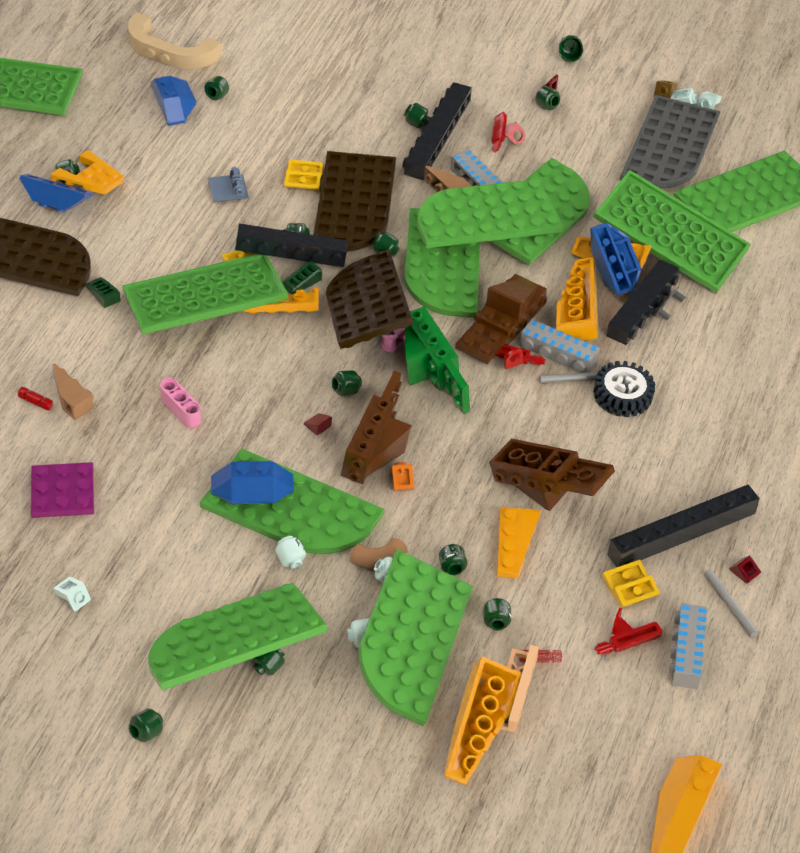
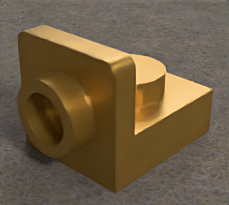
[654,80,678,99]

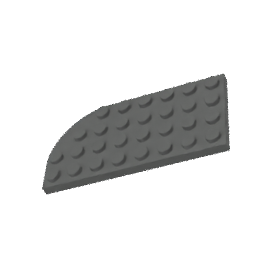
[620,95,721,189]

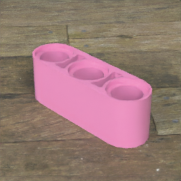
[160,378,201,428]

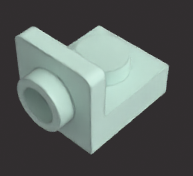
[671,88,698,105]
[697,91,722,110]
[53,577,91,611]

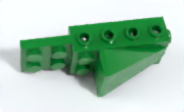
[405,306,470,414]

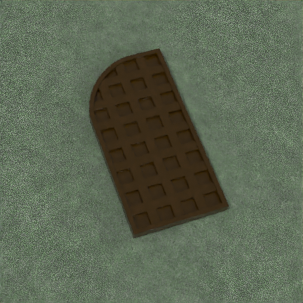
[313,151,396,252]
[0,218,91,296]
[326,249,414,350]

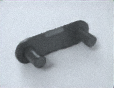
[655,287,686,320]

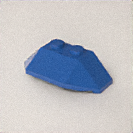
[150,76,196,126]
[19,174,93,212]
[590,223,641,296]
[211,461,294,504]

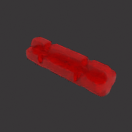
[17,387,54,411]

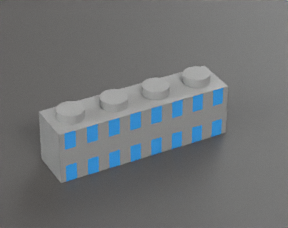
[451,150,503,186]
[520,319,600,373]
[669,603,707,689]

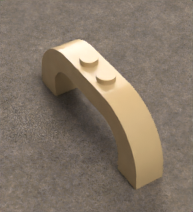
[128,12,222,69]

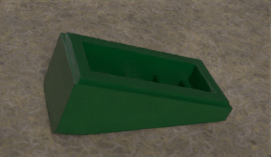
[282,261,322,294]
[85,277,121,308]

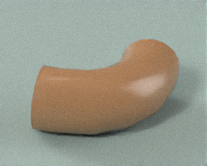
[350,538,408,569]

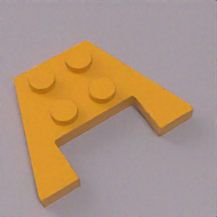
[50,150,124,195]

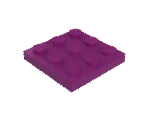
[31,462,94,518]

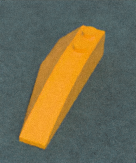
[556,257,598,341]
[444,656,522,786]
[650,755,722,853]

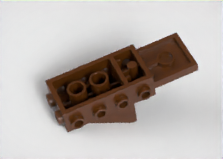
[455,274,547,364]
[341,370,412,484]
[489,438,615,511]

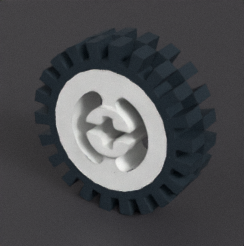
[593,361,655,417]

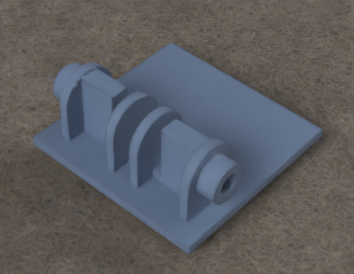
[208,167,249,202]

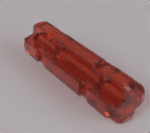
[519,650,562,663]

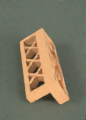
[501,645,539,733]

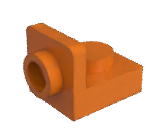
[390,462,415,491]

